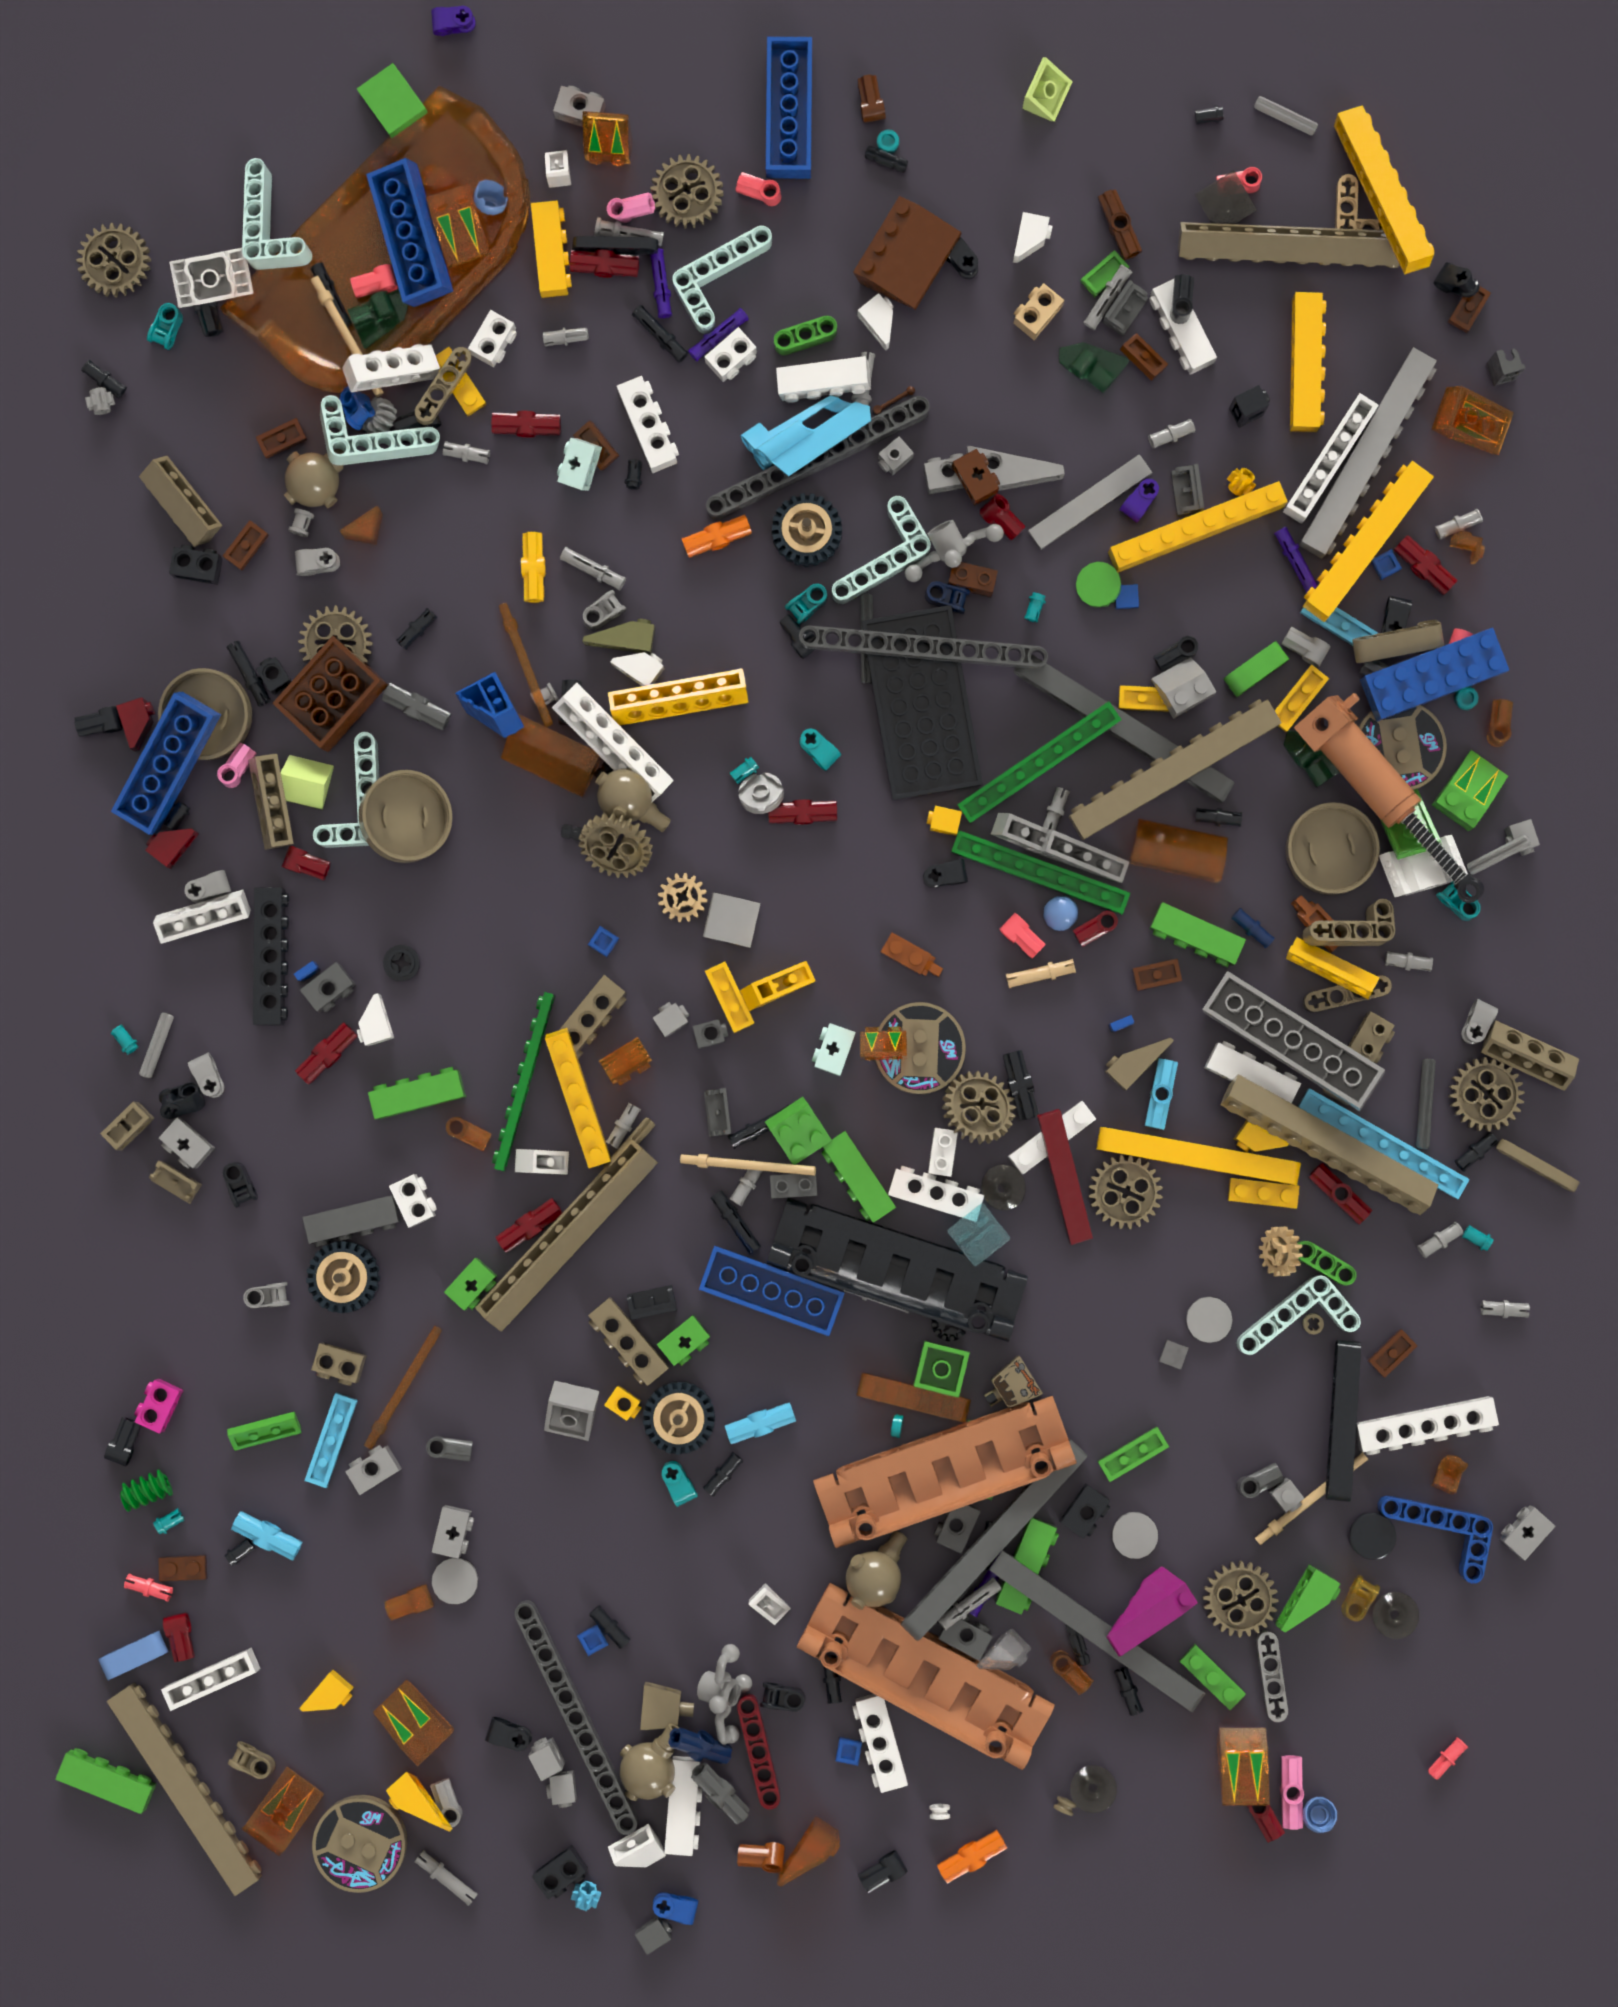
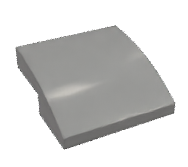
[703,893,761,948]

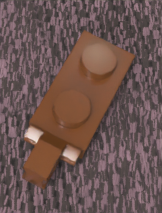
[1291,895,1341,953]
[880,932,943,977]

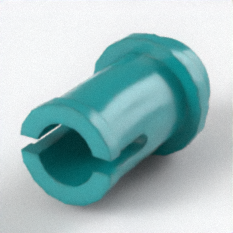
[1024,592,1046,623]
[730,757,759,784]
[111,1025,139,1055]
[1462,1225,1494,1251]
[153,1508,185,1534]

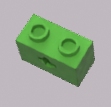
[444,1258,497,1311]
[657,1315,710,1366]

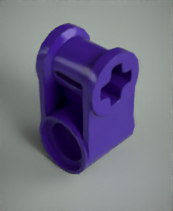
[431,6,476,36]
[1119,479,1159,523]

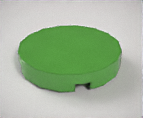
[1076,562,1121,607]

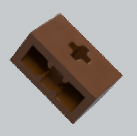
[952,448,1000,506]
[948,562,998,598]

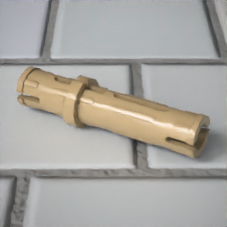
[1006,959,1076,988]

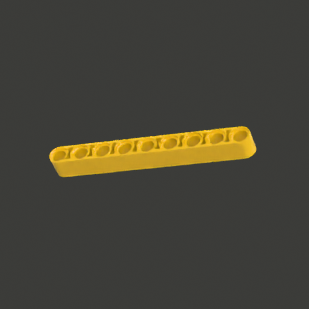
[1096,1127,1301,1185]

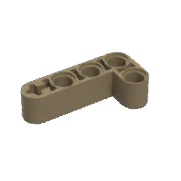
[1352,620,1444,663]
[1302,899,1395,946]

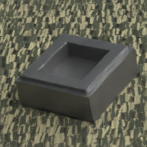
[1159,1340,1189,1369]

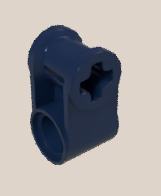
[925,581,970,614]

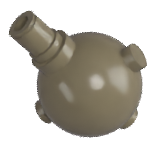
[284,449,344,508]
[595,769,671,832]
[846,1531,908,1610]
[620,1723,679,1801]

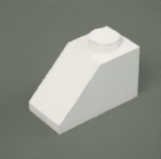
[1013,212,1052,263]
[857,293,893,351]
[611,652,664,686]
[357,993,394,1046]
[515,1149,569,1175]
[608,1824,666,1867]

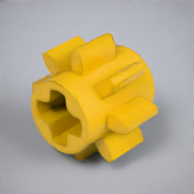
[1227,468,1256,496]

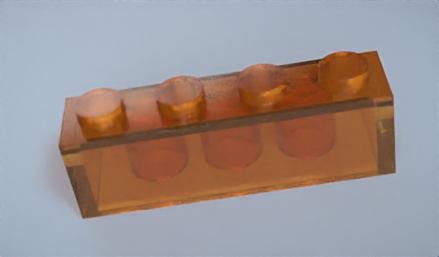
[501,714,602,797]
[1129,819,1228,882]

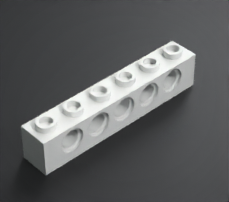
[1283,393,1379,524]
[552,683,674,802]
[1356,1396,1499,1455]

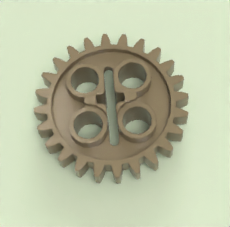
[650,154,724,229]
[76,223,151,298]
[298,605,373,663]
[579,813,653,878]
[1448,1057,1525,1132]
[942,1071,1016,1144]
[1088,1155,1163,1229]
[1202,1561,1279,1638]

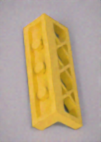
[1286,937,1380,999]

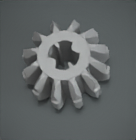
[363,397,397,434]

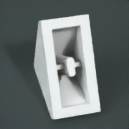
[545,150,571,188]
[748,1583,791,1625]

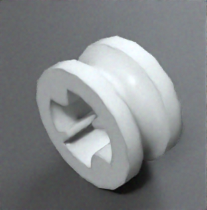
[929,1804,950,1820]

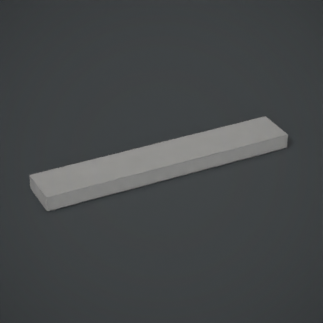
[1028,454,1152,550]

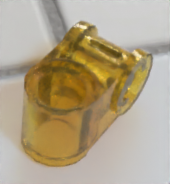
[1341,1574,1380,1621]

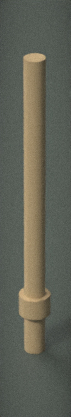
[311,276,384,397]
[680,1154,816,1176]
[1255,1452,1368,1545]

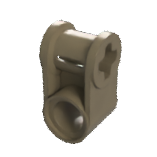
[228,1741,276,1779]

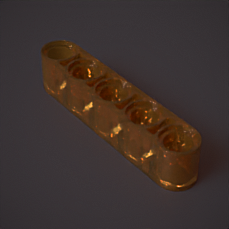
[856,1373,971,1423]

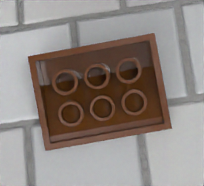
[853,196,962,310]
[272,636,388,752]

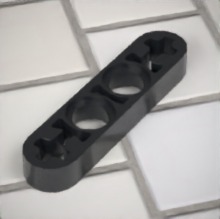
[572,236,659,254]

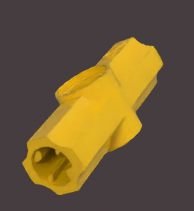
[521,532,546,603]

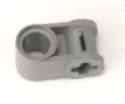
[295,548,341,576]
[583,590,627,630]
[184,870,232,903]
[1461,999,1498,1044]
[188,1052,225,1098]
[243,1282,290,1308]

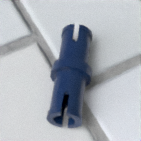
[1231,908,1275,949]

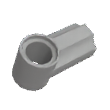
[1281,627,1330,667]
[430,1778,463,1827]

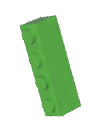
[1149,902,1246,968]
[368,1067,466,1120]
[821,1131,896,1223]
[995,1517,1059,1615]
[55,1748,156,1814]

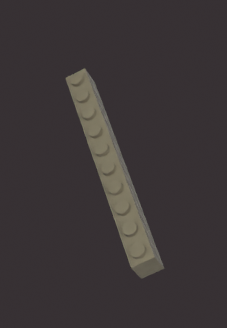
[1178,222,1400,268]
[1068,699,1282,841]
[1220,1074,1438,1215]
[475,1139,658,1332]
[106,1682,262,1896]

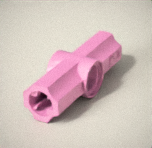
[1280,1755,1304,1830]

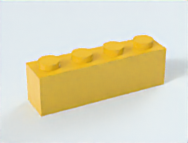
[531,200,572,298]

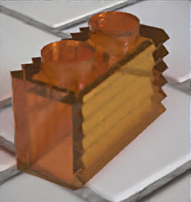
[599,1037,653,1086]

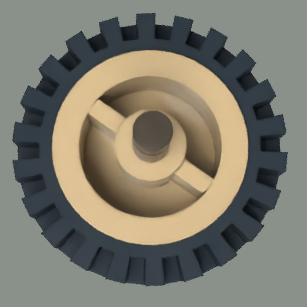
[772,493,842,567]
[306,1241,380,1313]
[643,1381,715,1455]

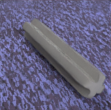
[1254,96,1318,135]
[1467,835,1531,875]
[139,1013,174,1078]

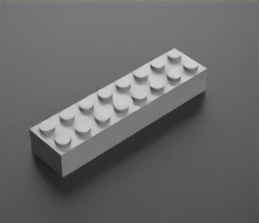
[1202,971,1385,1111]

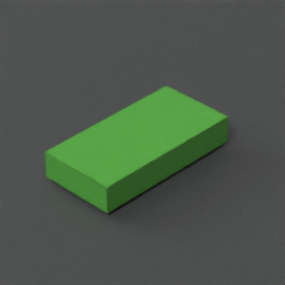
[1080,250,1129,298]

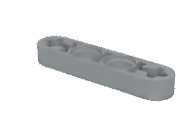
[1256,1630,1288,1722]

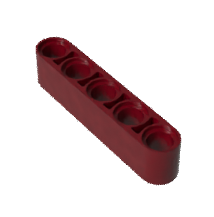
[737,1693,780,1810]

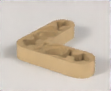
[1335,174,1383,230]

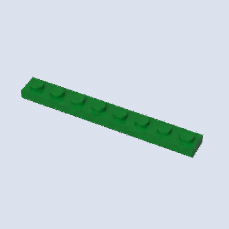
[957,701,1122,823]
[951,830,1130,915]
[492,992,555,1171]

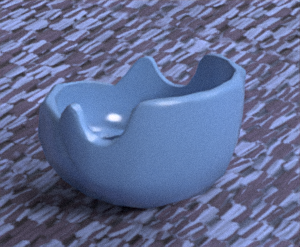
[473,179,508,215]
[1043,896,1079,931]
[1303,1797,1337,1833]

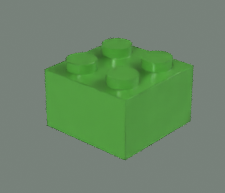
[765,1097,832,1165]
[913,1340,970,1398]

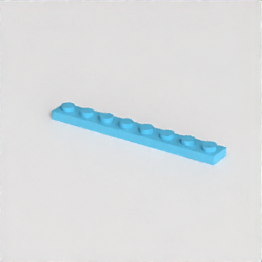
[1298,1088,1470,1199]

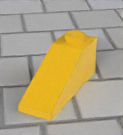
[740,961,816,1011]
[386,1772,453,1832]

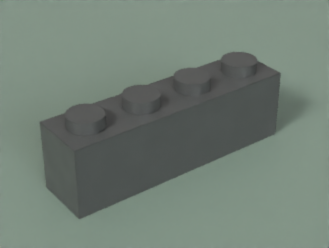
[302,1195,401,1247]

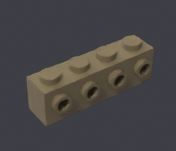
[139,456,223,547]
[1322,1012,1395,1105]

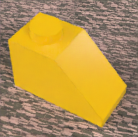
[1233,1120,1288,1153]
[299,1670,354,1712]

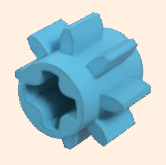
[571,1880,601,1911]

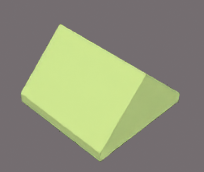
[1022,57,1073,122]
[281,755,334,810]

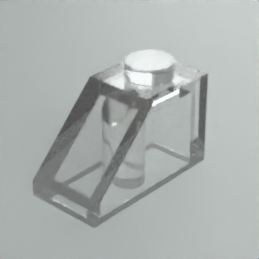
[976,1628,1031,1670]

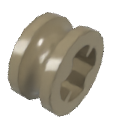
[1302,1313,1324,1335]
[1053,1796,1077,1816]

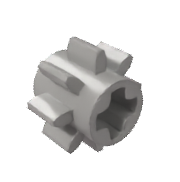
[85,387,115,415]

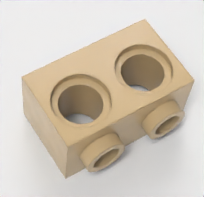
[1013,283,1064,340]

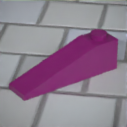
[1106,1567,1198,1657]

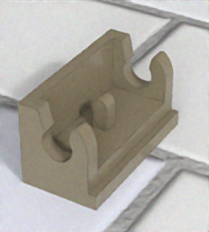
[149,1161,202,1204]

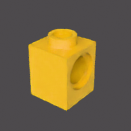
[926,806,962,836]
[604,1385,642,1421]

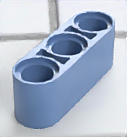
[98,1631,169,1680]

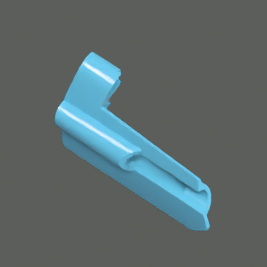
[740,395,871,477]

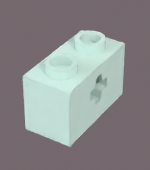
[557,438,602,491]
[812,1023,856,1076]

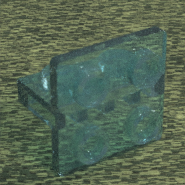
[947,1203,1010,1266]

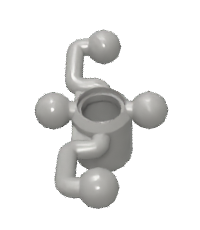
[905,520,1004,582]
[697,1644,752,1744]

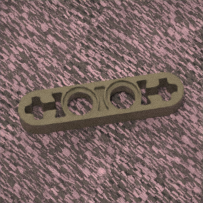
[415,347,471,425]
[1303,975,1392,1012]
[1496,1139,1580,1193]

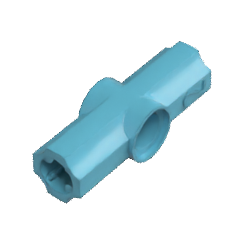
[1145,1058,1178,1130]
[725,1402,796,1444]
[231,1511,303,1561]

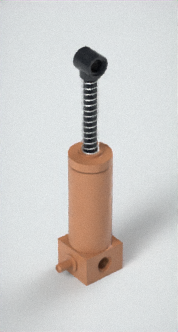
[1294,693,1484,903]

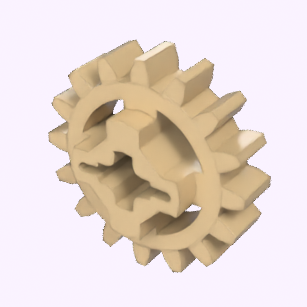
[658,873,707,923]
[1259,1226,1303,1277]

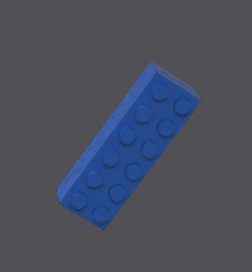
[766,37,812,179]
[366,158,454,307]
[1360,628,1509,722]
[111,692,221,835]
[699,1246,845,1336]

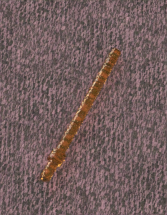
[499,603,553,727]
[364,1325,442,1450]

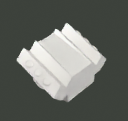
[169,248,254,308]
[1379,835,1468,897]

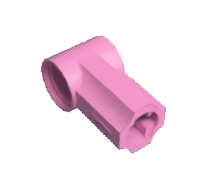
[607,193,655,223]
[217,743,257,788]

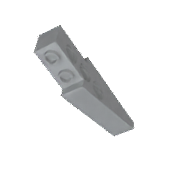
[923,446,1065,495]
[991,813,1129,883]

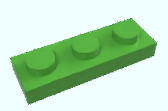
[227,1412,301,1451]
[1097,1426,1169,1482]
[1179,1644,1246,1710]

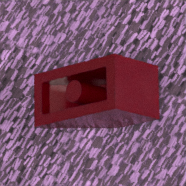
[116,697,155,752]
[145,828,199,869]

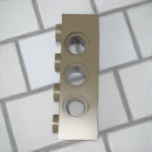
[248,754,294,850]
[546,975,627,1059]
[1481,1020,1579,1091]
[588,1297,669,1386]

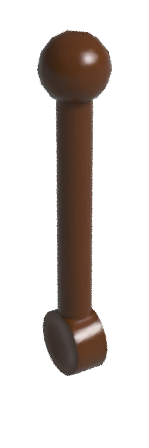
[873,386,915,415]

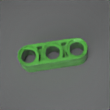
[774,316,837,356]
[1223,641,1289,698]
[1297,1241,1356,1285]

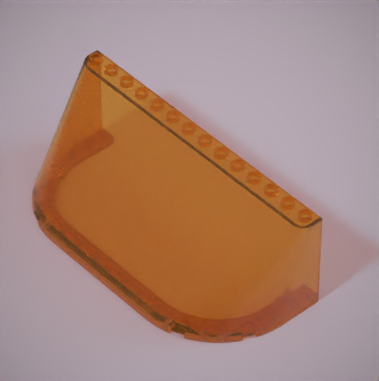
[219,86,530,393]

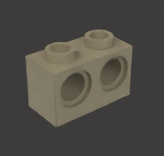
[100,1101,155,1151]
[311,1343,367,1386]

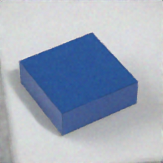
[1371,549,1402,580]
[1115,584,1139,609]
[588,926,620,957]
[294,961,320,982]
[1108,1015,1134,1032]
[577,1624,609,1656]
[835,1737,862,1766]

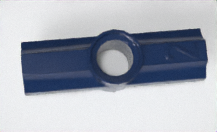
[668,1728,732,1764]

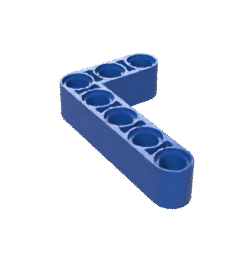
[1377,1495,1493,1583]

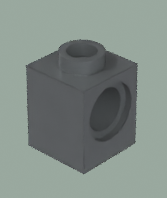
[693,1019,728,1049]
[635,1916,673,1955]

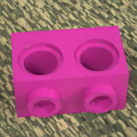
[134,1379,184,1434]

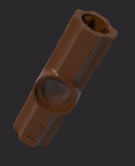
[1098,189,1142,260]

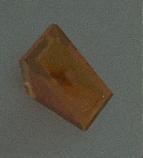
[340,506,383,545]

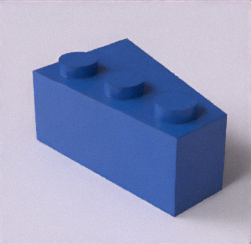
[455,672,524,738]

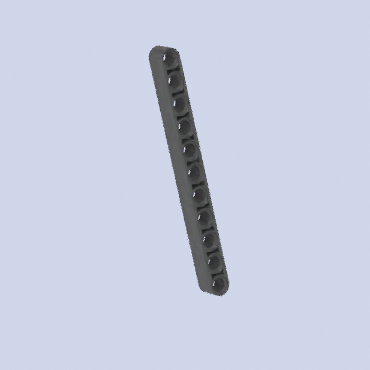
[706,396,929,520]
[799,626,1048,669]
[1013,654,1235,803]
[900,1439,1088,1641]
[989,1550,1206,1713]
[514,1600,638,1835]

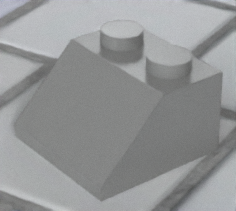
[1151,657,1216,719]
[544,1381,599,1441]

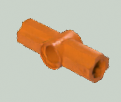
[682,514,752,558]
[937,1830,1007,1884]

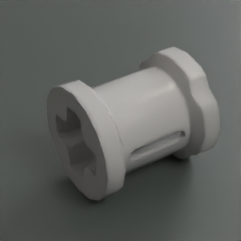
[288,508,314,537]
[530,682,559,711]

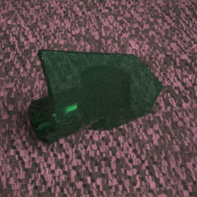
[347,290,409,349]
[1059,342,1130,393]
[1283,731,1339,787]

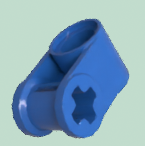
[339,386,375,431]
[653,1892,699,1925]

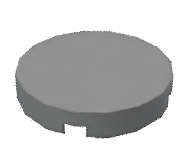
[738,773,784,814]
[1186,1297,1233,1343]
[1112,1512,1158,1559]
[432,1557,479,1604]

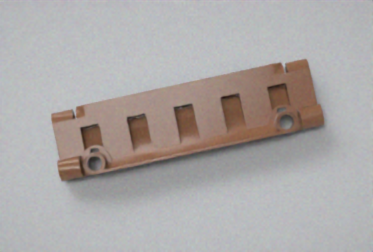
[813,1396,1077,1548]
[796,1583,1055,1770]

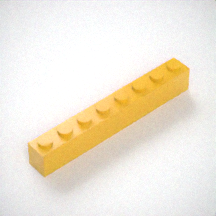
[1334,105,1434,275]
[1302,461,1434,622]
[1108,481,1288,573]

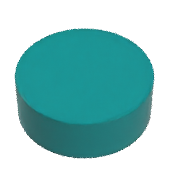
[877,130,899,154]
[1454,687,1479,710]
[891,1414,904,1438]

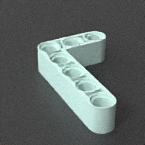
[242,158,312,270]
[673,226,772,334]
[320,395,440,465]
[832,496,931,604]
[313,732,379,848]
[1236,1275,1361,1355]

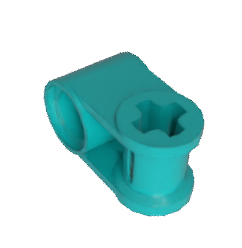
[147,303,183,350]
[784,584,828,625]
[799,728,842,771]
[1436,881,1480,921]
[662,1460,698,1507]

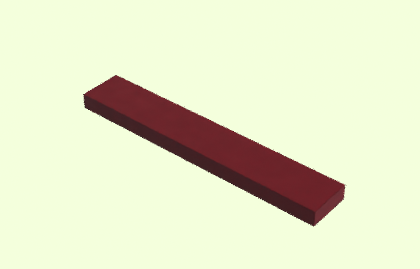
[1037,1109,1093,1245]

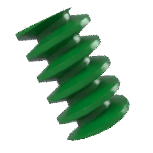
[120,1469,173,1512]

